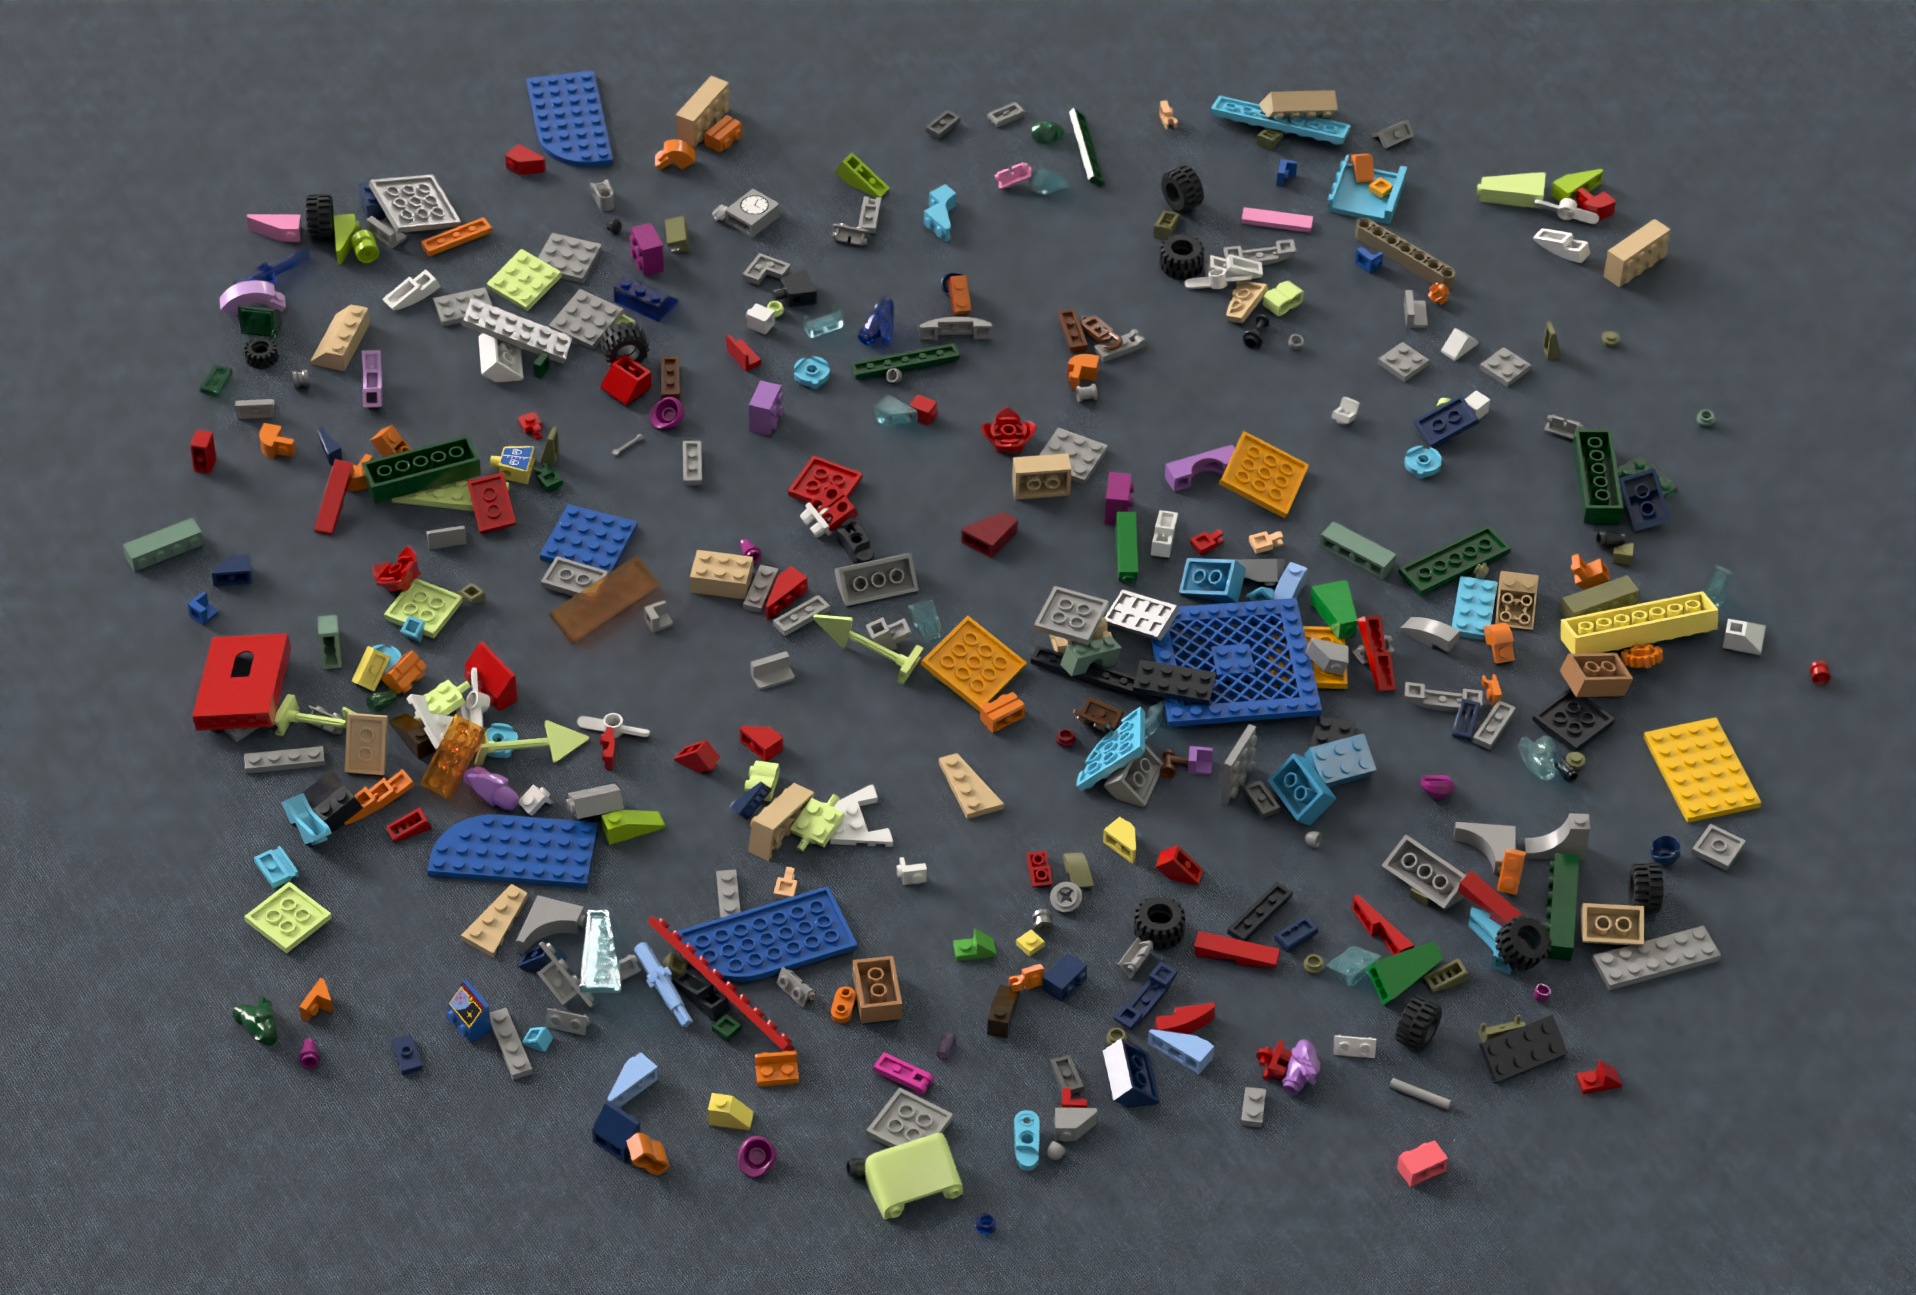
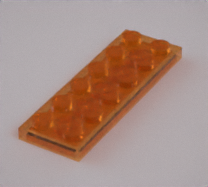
[549,555,660,644]

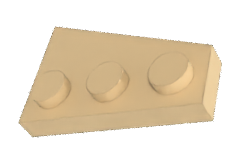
[1226,281,1268,323]

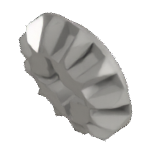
[1050,882,1082,913]

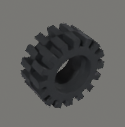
[244,336,278,369]

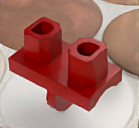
[1256,1040,1292,1081]

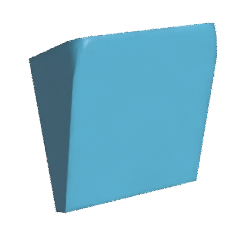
[1246,587,1274,601]
[400,615,426,643]
[522,1027,553,1052]

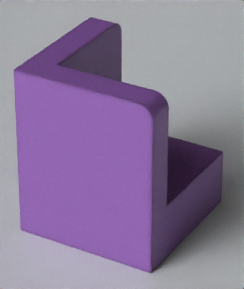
[1187,746,1213,775]

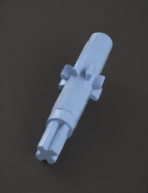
[634,942,693,1028]

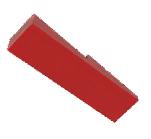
[314,459,355,535]
[1357,615,1396,691]
[1458,870,1523,940]
[1352,894,1414,955]
[1194,931,1280,968]

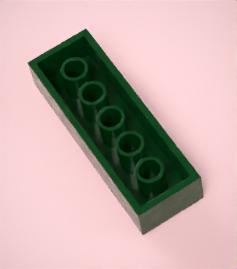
[1572,429,1623,524]
[361,435,481,503]

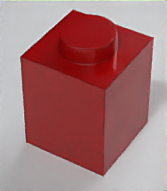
[909,395,938,426]

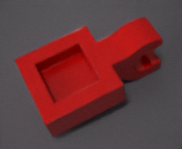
[518,411,542,440]
[1190,529,1224,555]

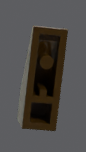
[389,713,436,760]
[987,985,1020,1038]

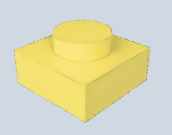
[1016,930,1045,957]

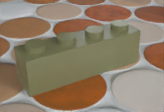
[1560,575,1639,619]

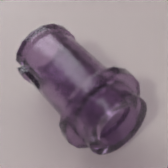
[936,1032,957,1060]

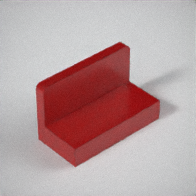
[726,334,761,371]

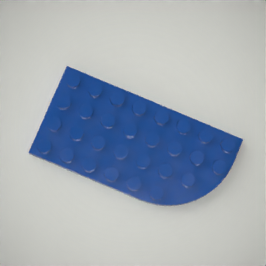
[526,71,613,167]
[427,814,598,889]
[677,886,858,982]

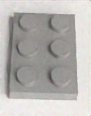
[433,287,492,327]
[541,556,609,602]

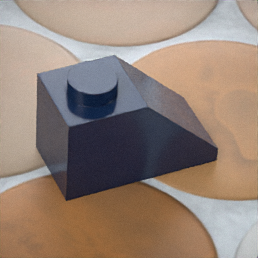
[212,554,252,586]
[518,941,568,974]

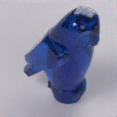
[857,296,895,346]

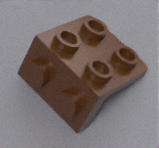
[1072,697,1124,734]

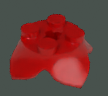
[981,406,1037,453]
[372,546,421,593]

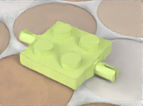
[413,679,471,722]
[790,794,845,852]

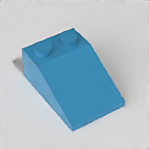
[1179,558,1246,603]

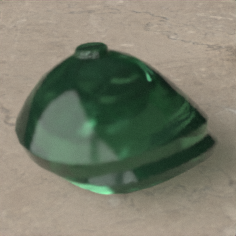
[1031,120,1064,144]

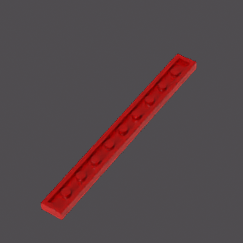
[647,916,795,1051]

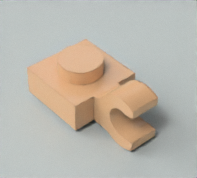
[1160,101,1177,129]
[1249,531,1284,554]
[774,867,798,899]

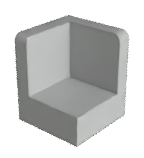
[644,600,673,633]

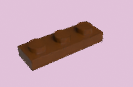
[1057,309,1088,352]
[661,356,680,399]

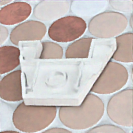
[407,694,473,754]
[829,785,893,847]

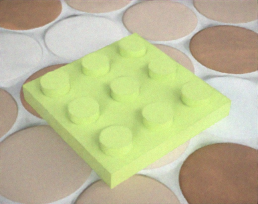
[487,249,562,311]
[384,578,463,639]
[244,882,332,953]

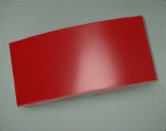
[600,726,615,771]
[1026,850,1053,887]

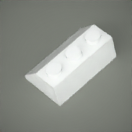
[479,333,523,382]

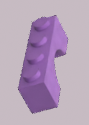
[1165,445,1235,491]

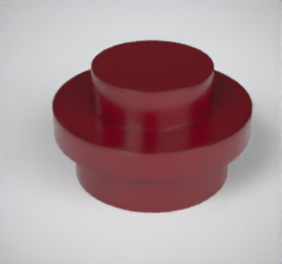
[1056,729,1076,747]

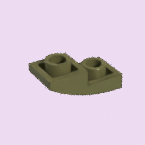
[1062,852,1094,889]

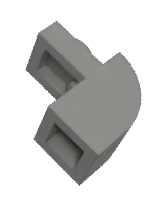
[866,617,913,650]

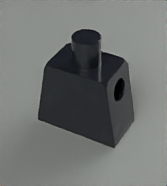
[773,269,817,307]

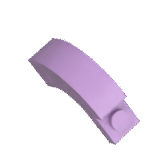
[220,280,286,317]
[362,350,383,407]

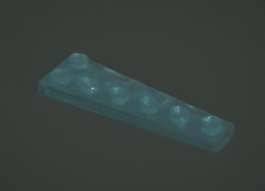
[580,910,621,993]

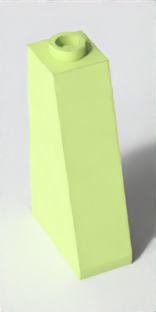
[1477,172,1546,209]

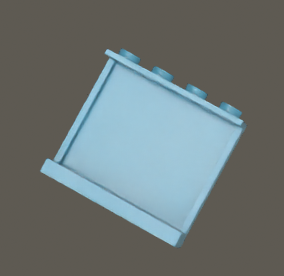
[1327,155,1407,225]

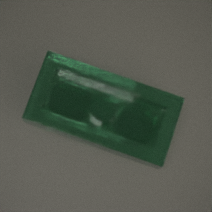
[200,364,233,397]

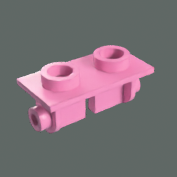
[995,162,1032,189]

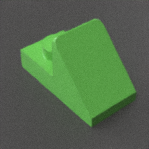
[953,929,997,961]

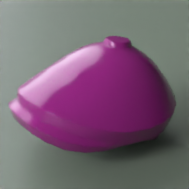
[649,397,685,429]
[1420,775,1455,801]
[738,1136,777,1178]

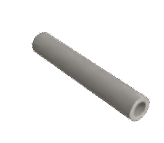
[1389,1078,1451,1110]

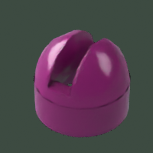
[1534,984,1551,1002]

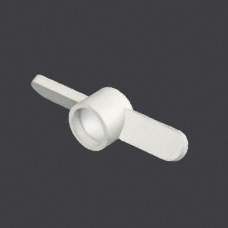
[1534,198,1599,224]
[1185,268,1252,289]
[466,668,490,734]
[577,713,650,738]

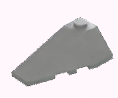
[1236,559,1285,586]

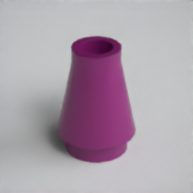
[740,539,761,564]
[299,1038,320,1069]

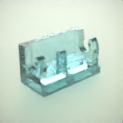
[803,306,843,338]

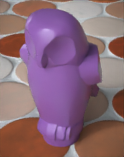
[463,766,519,811]
[1282,1039,1321,1096]

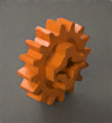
[1621,643,1663,669]

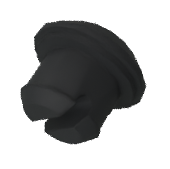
[607,219,622,234]

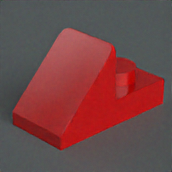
[1576,1060,1622,1094]

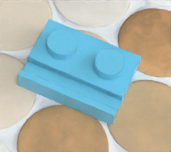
[254,846,299,888]

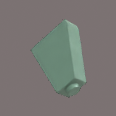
[318,615,342,670]

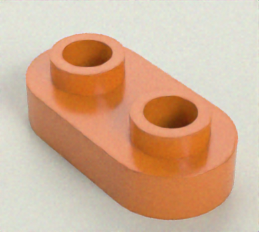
[831,987,856,1024]

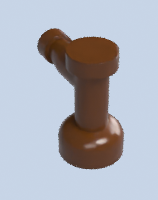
[1160,749,1188,778]

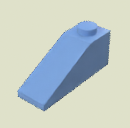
[1273,562,1307,600]
[1148,1029,1214,1074]
[607,1052,658,1107]

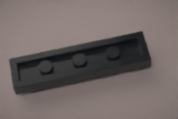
[1227,882,1293,941]

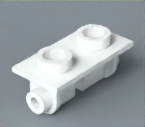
[1333,1035,1376,1058]

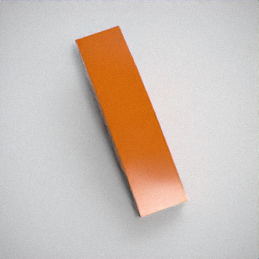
[344,769,415,825]

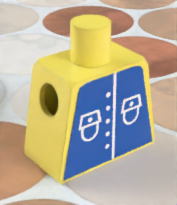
[490,446,535,484]

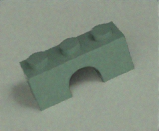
[1060,636,1122,676]

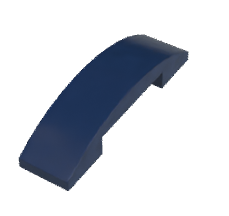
[1114,962,1178,1029]

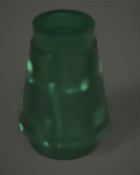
[367,690,397,712]

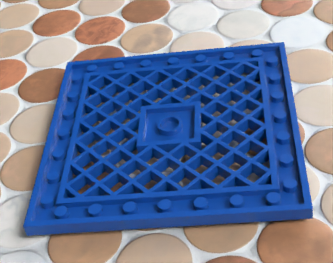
[1150,598,1322,727]

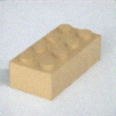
[676,76,730,148]
[1604,219,1671,287]

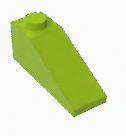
[834,152,890,198]
[1551,169,1604,202]
[334,214,360,264]
[602,810,665,845]

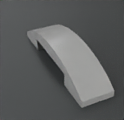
[1223,239,1296,266]
[920,317,992,340]
[1404,682,1483,712]

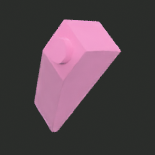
[247,214,302,242]

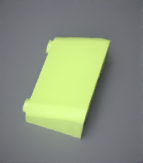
[865,1133,963,1220]

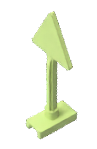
[813,614,923,685]
[274,694,356,736]
[471,720,589,766]

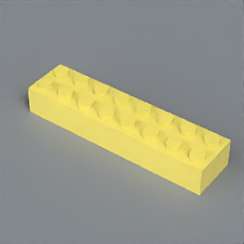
[1561,591,1718,654]

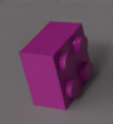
[629,223,664,276]
[1104,472,1135,525]

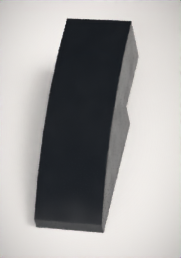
[672,969,731,1021]

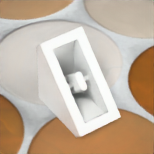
[1441,328,1478,361]

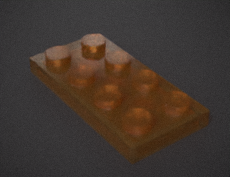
[420,714,487,800]

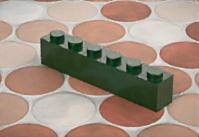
[1545,853,1579,961]

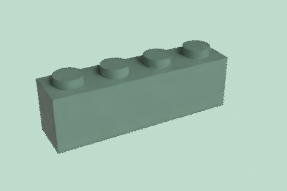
[123,518,204,572]
[1320,521,1396,580]

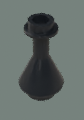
[1243,314,1270,349]

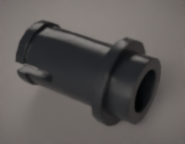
[1555,758,1578,782]

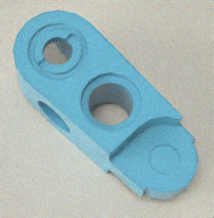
[1014,1110,1039,1171]

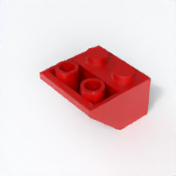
[600,355,652,406]

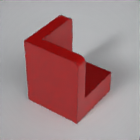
[1061,1088,1087,1108]

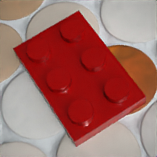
[467,472,517,534]

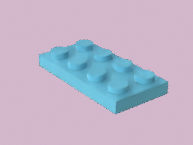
[1452,576,1498,641]

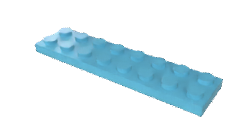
[1210,96,1351,144]

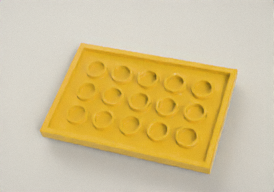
[1643,717,1761,823]

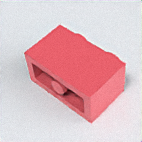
[1397,1140,1448,1187]

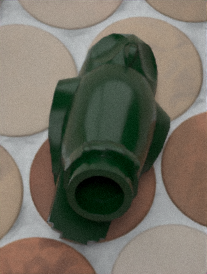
[233,996,277,1046]

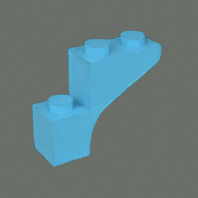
[923,184,957,242]
[281,793,332,846]
[1468,907,1512,975]

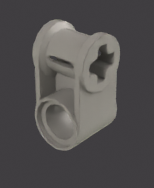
[590,179,614,211]

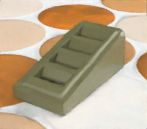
[1257,128,1287,151]
[1153,211,1180,240]
[1543,321,1561,360]
[541,426,559,466]
[1423,958,1470,993]

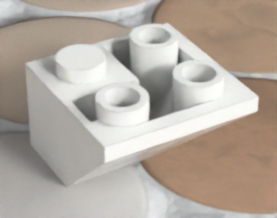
[1722,618,1766,655]

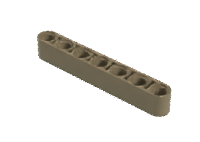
[1355,218,1456,290]

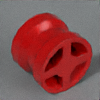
[1809,661,1831,685]

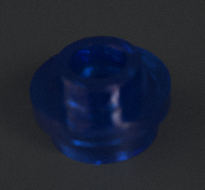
[975,1213,997,1234]

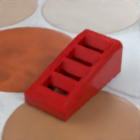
[385,807,432,843]

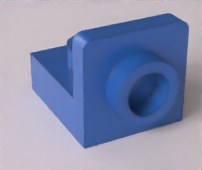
[1276,159,1298,186]
[1355,246,1384,273]

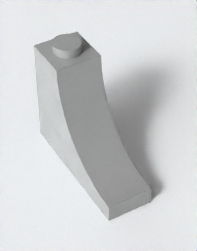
[1524,813,1590,860]
[1454,822,1515,875]
[516,895,586,955]

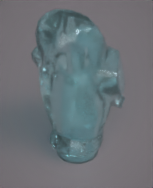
[1517,736,1557,781]

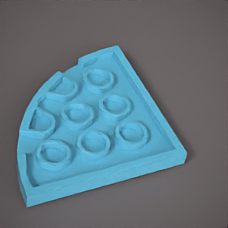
[1076,707,1145,791]

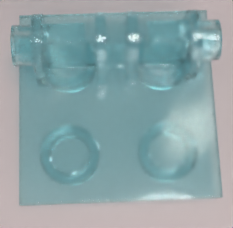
[1325,945,1381,986]

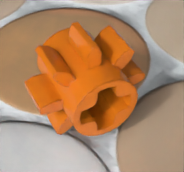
[1428,283,1450,305]

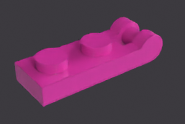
[873,1052,934,1096]

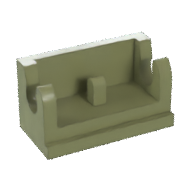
[665,216,690,253]
[1478,1015,1526,1042]

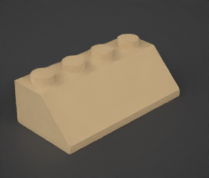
[1259,90,1338,119]
[310,304,370,371]

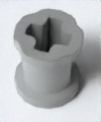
[1076,384,1097,402]

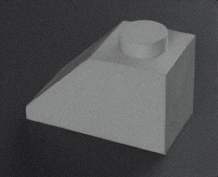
[1306,638,1348,675]
[1054,1108,1097,1142]

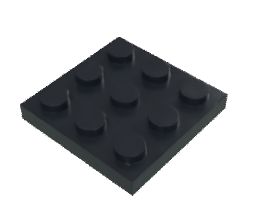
[1532,688,1615,752]

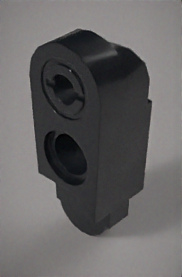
[837,522,874,564]

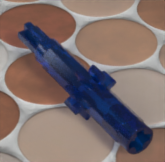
[234,248,310,285]

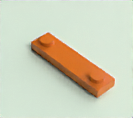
[421,217,492,257]

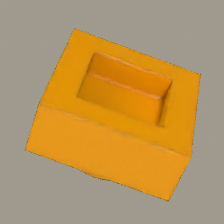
[1369,177,1394,199]

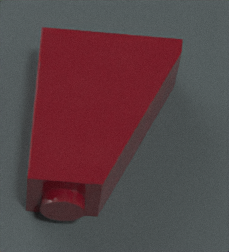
[961,512,1018,558]

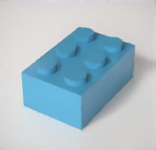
[1304,733,1376,787]
[1267,753,1336,826]

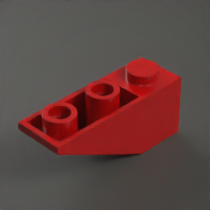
[766,566,808,620]

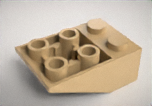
[1495,571,1539,630]

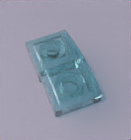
[1145,701,1164,740]

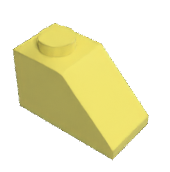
[1103,817,1136,864]
[708,1093,754,1131]

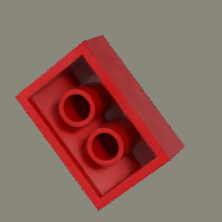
[464,641,518,712]

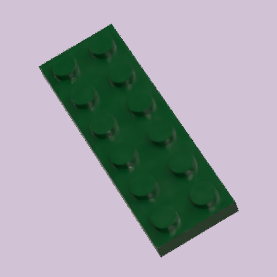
[1398,525,1511,596]

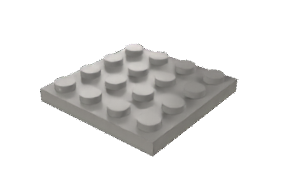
[369,175,461,233]

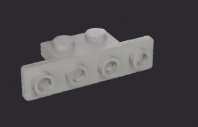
[537,941,595,1008]

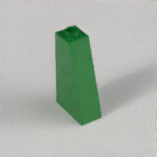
[1115,512,1138,582]
[1310,580,1357,639]
[1366,941,1443,1005]

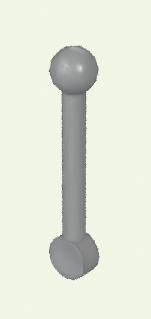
[612,434,644,457]

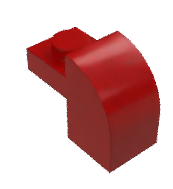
[1575,187,1616,220]

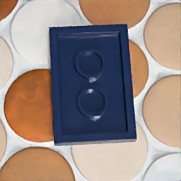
[1414,395,1480,448]

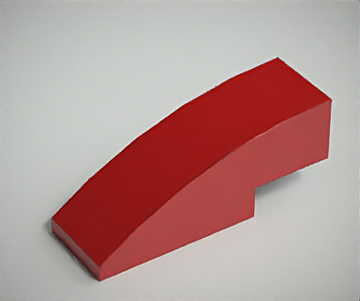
[1155,1003,1216,1035]

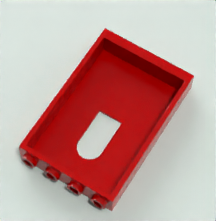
[192,633,292,731]

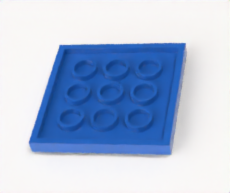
[540,504,638,578]

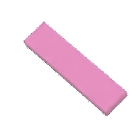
[1241,207,1313,233]

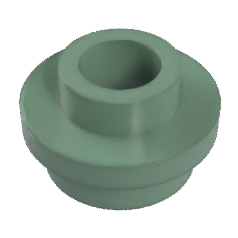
[1696,410,1715,426]

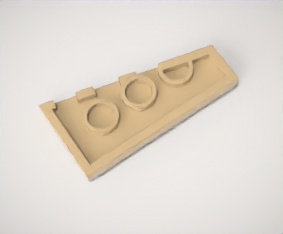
[939,753,1004,819]
[461,884,528,958]

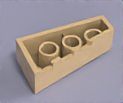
[748,783,814,861]

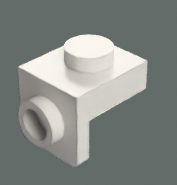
[1331,397,1360,424]
[519,784,553,816]
[896,857,927,885]

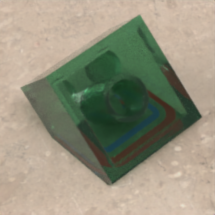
[238,305,281,338]

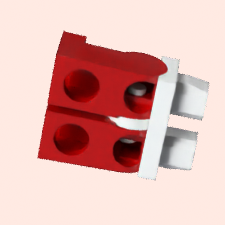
[800,483,859,538]

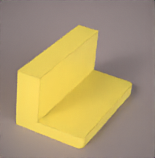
[352,646,391,692]

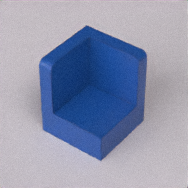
[187,592,219,626]

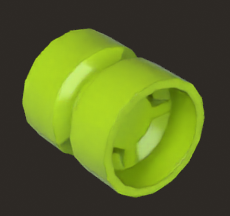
[351,230,379,263]

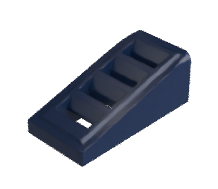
[318,427,342,466]
[730,781,772,820]

